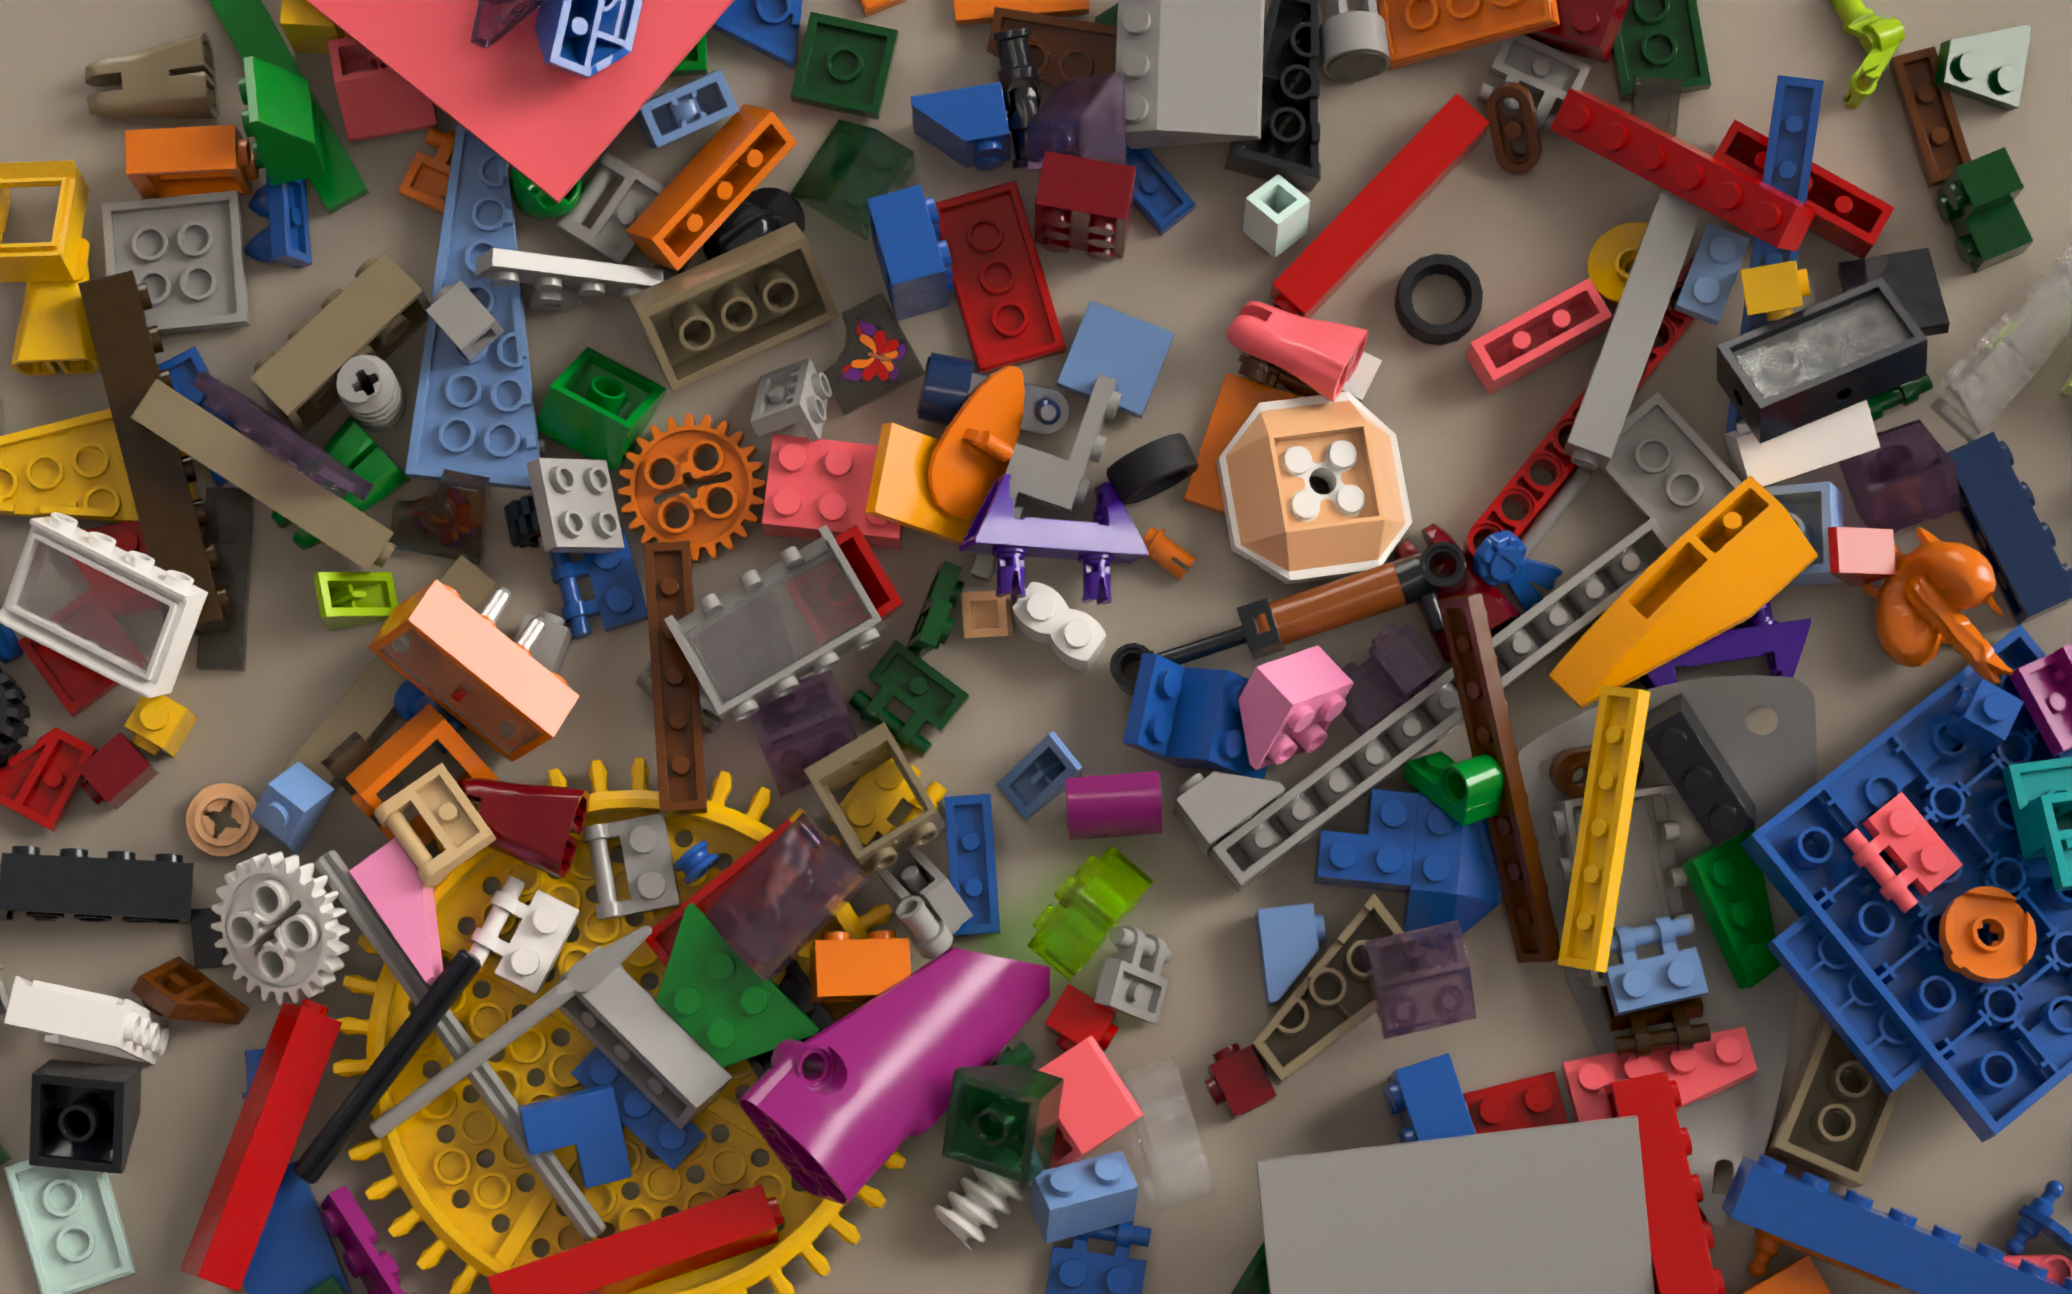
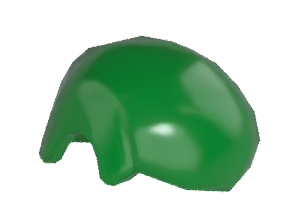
[511,167,582,219]

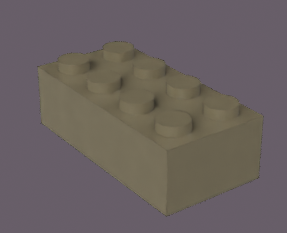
[628,222,839,392]
[250,252,430,437]
[1765,1014,1905,1189]

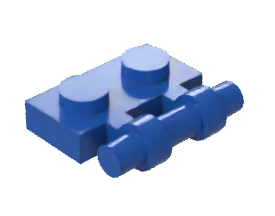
[549,530,648,639]
[1046,1221,1151,1294]

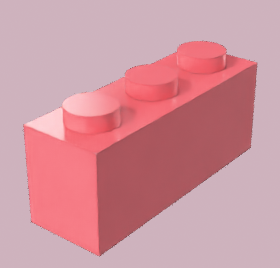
[1466,278,1613,395]

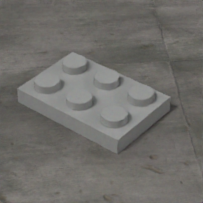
[1600,391,1742,543]

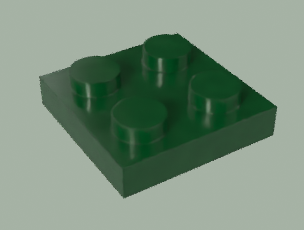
[790,12,899,120]

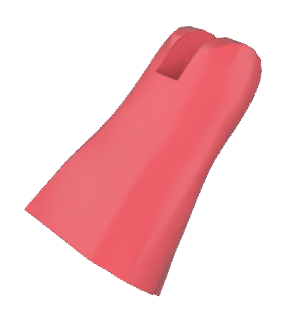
[1227,301,1369,403]

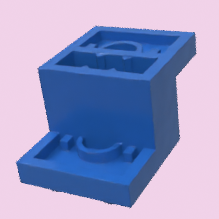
[1123,653,1267,779]

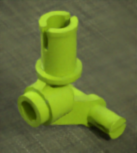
[1829,0,1905,108]

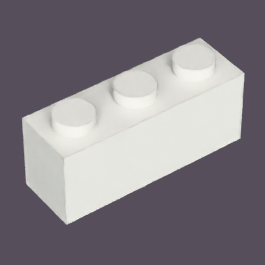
[1724,400,1880,487]

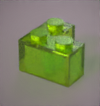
[1027,846,1155,982]

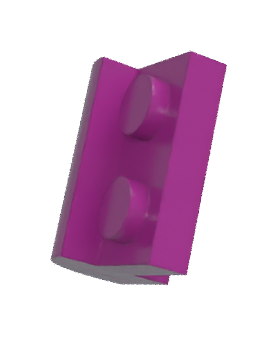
[2009,643,2072,757]
[1065,771,1162,841]

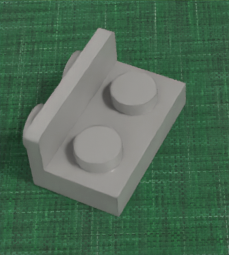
[750,358,831,442]

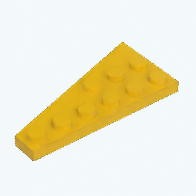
[0,409,205,527]

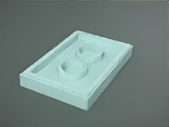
[4,1160,137,1294]

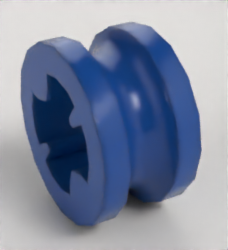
[673,840,720,885]

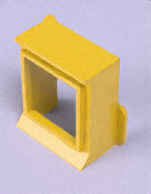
[0,160,90,283]

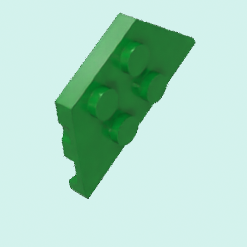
[656,903,822,1067]

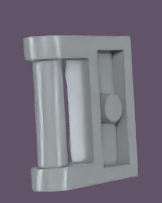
[554,151,666,265]
[581,813,681,921]

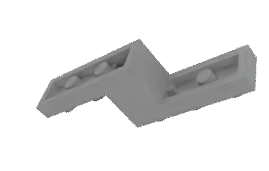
[971,374,1122,582]

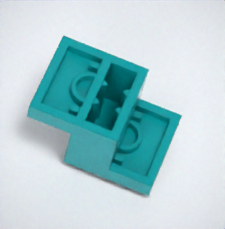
[2002,756,2072,892]

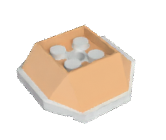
[1216,392,1412,585]

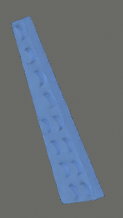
[405,123,540,491]

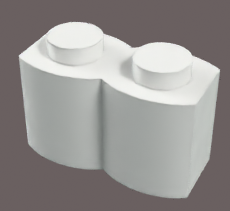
[1012,582,1106,671]

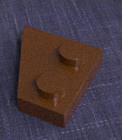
[131,956,250,1025]

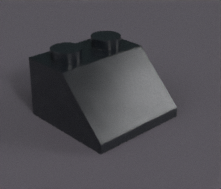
[29,1059,142,1174]

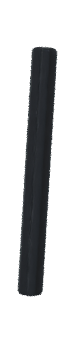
[294,949,481,1184]

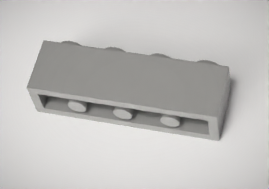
[556,946,732,1130]

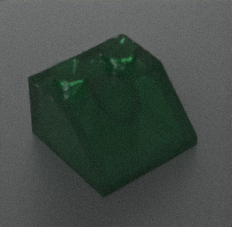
[791,119,915,241]
[942,1065,1064,1185]

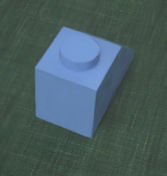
[251,761,335,855]
[1255,903,1326,1007]

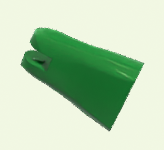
[271,416,411,551]

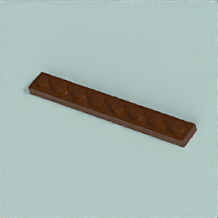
[1438,593,1560,963]

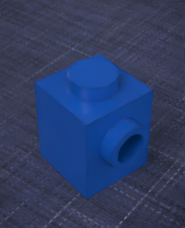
[1945,679,2024,756]

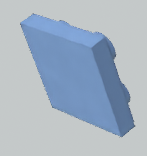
[1057,301,1175,419]

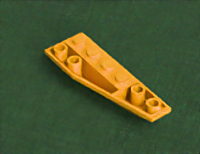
[1549,475,1818,709]

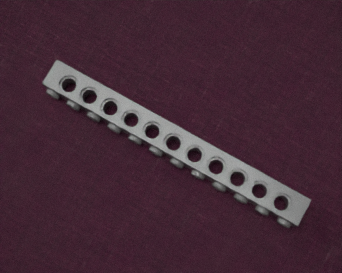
[1210,517,1674,892]

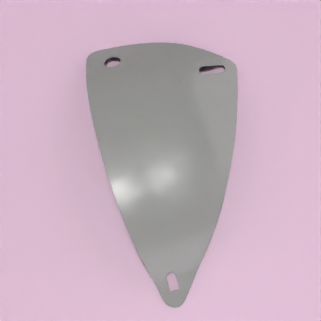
[1518,675,1817,1228]

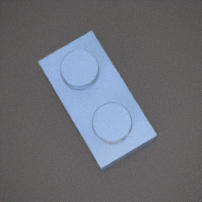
[1674,223,1751,326]

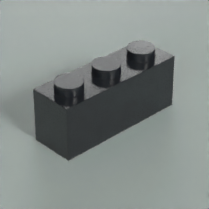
[1643,693,1756,848]

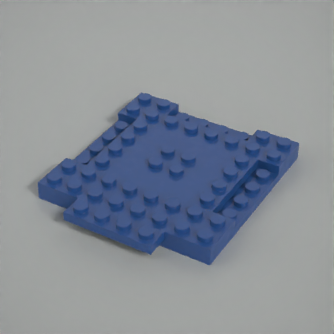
[1740,624,2072,1143]

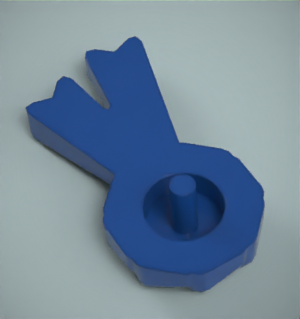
[1473,530,1563,611]

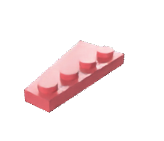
[1561,1026,1758,1122]

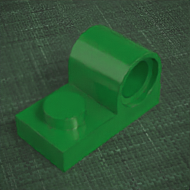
[1403,751,1504,826]

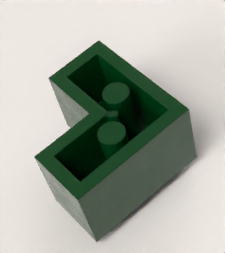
[1936,147,2033,274]

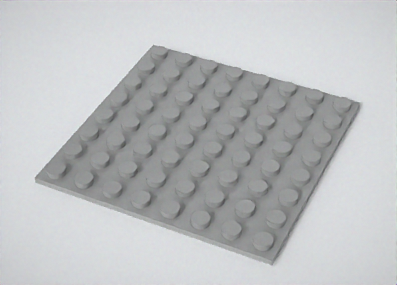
[1256,1115,1655,1294]

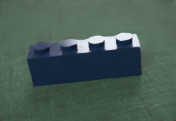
[1935,431,2072,626]

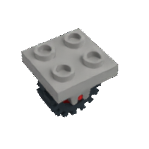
[504,458,625,553]

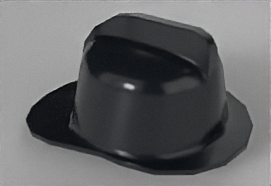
[703,188,805,261]

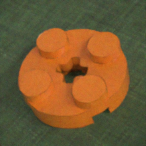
[1939,886,2037,983]

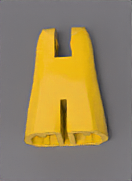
[11,263,100,376]

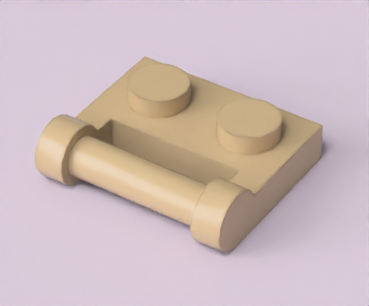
[374,763,497,888]

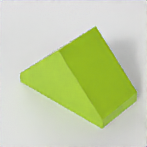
[313,572,398,631]

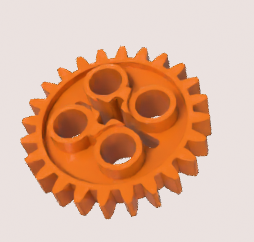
[618,413,767,563]

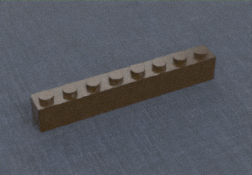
[78,270,232,636]

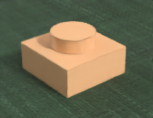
[961,590,1013,639]

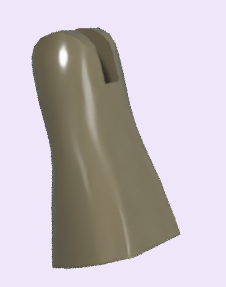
[85,32,219,119]

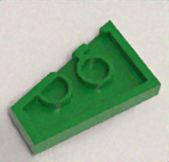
[1681,827,1781,989]

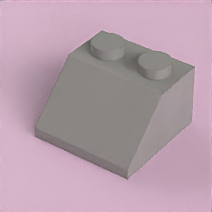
[1173,772,1285,857]

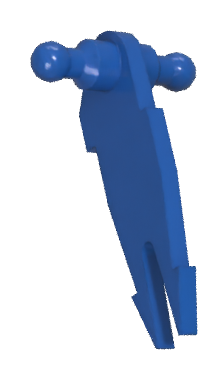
[2006,1180,2072,1255]

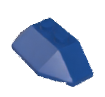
[534,0,643,79]
[1403,787,1502,947]

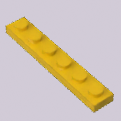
[1557,685,1650,973]

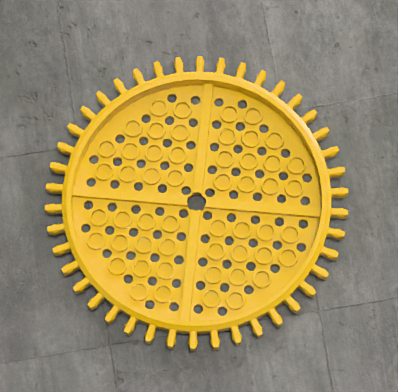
[333,757,911,1294]

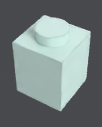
[1243,174,1310,258]

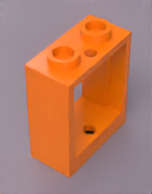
[125,124,259,199]
[345,703,499,847]

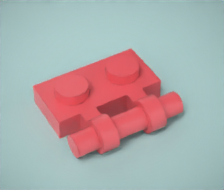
[1842,792,1963,913]

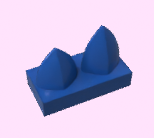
[244,172,312,268]

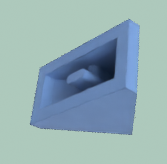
[997,731,1083,820]

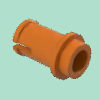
[1142,526,1197,581]

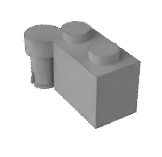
[875,846,973,959]

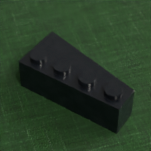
[1224,0,1321,192]
[0,846,194,924]

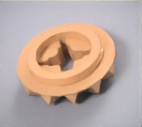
[186,783,259,858]

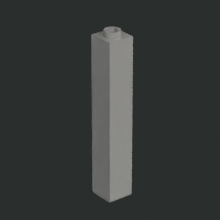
[1562,192,1703,470]

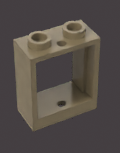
[804,722,946,874]

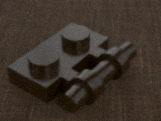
[1600,985,1711,1057]

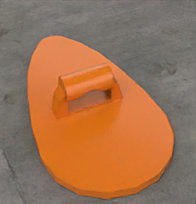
[928,365,1025,519]

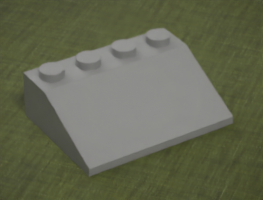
[1113,0,1265,149]

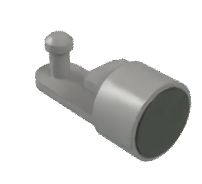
[1319,0,1390,81]

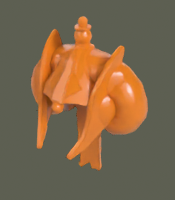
[1863,527,2014,686]

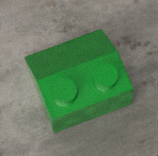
[536,347,667,471]

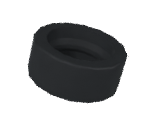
[1395,253,1483,345]
[1106,433,1199,505]

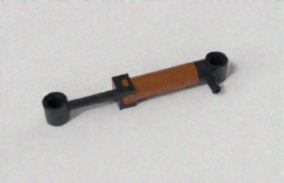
[1110,541,1468,696]

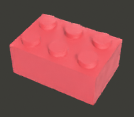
[762,434,904,550]

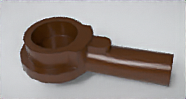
[1238,354,1321,397]

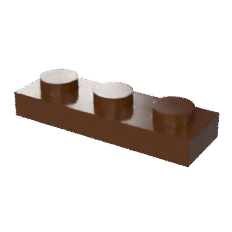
[1889,46,1971,188]

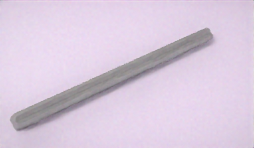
[315,850,606,1241]

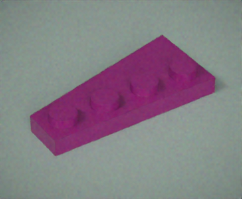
[320,1185,416,1294]

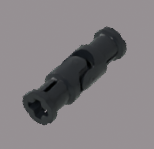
[991,27,1046,169]

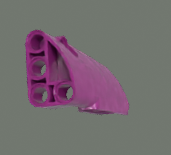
[739,947,1050,1205]

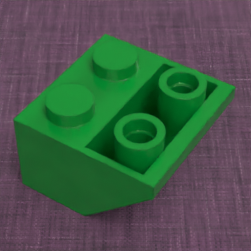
[238,56,325,186]

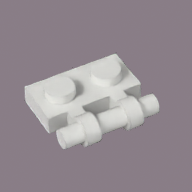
[469,875,581,996]

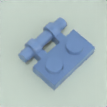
[1603,916,1709,1016]

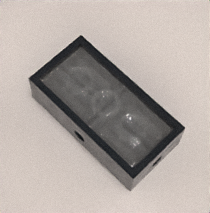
[1716,277,1928,444]

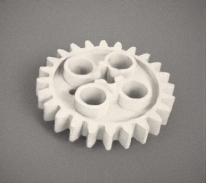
[211,851,350,1005]

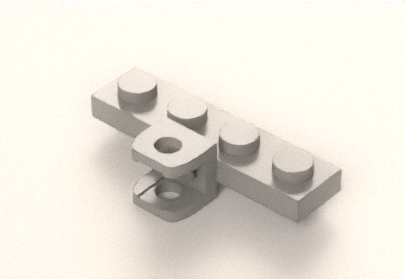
[475,248,663,312]

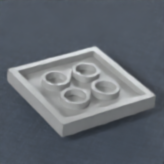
[101,190,250,335]

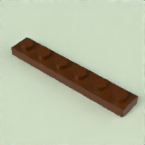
[644,541,707,816]

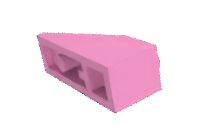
[349,838,443,986]

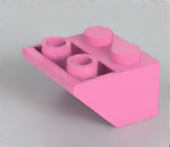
[1238,645,1354,770]

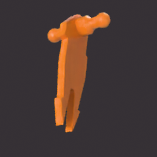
[1749,1228,1899,1290]

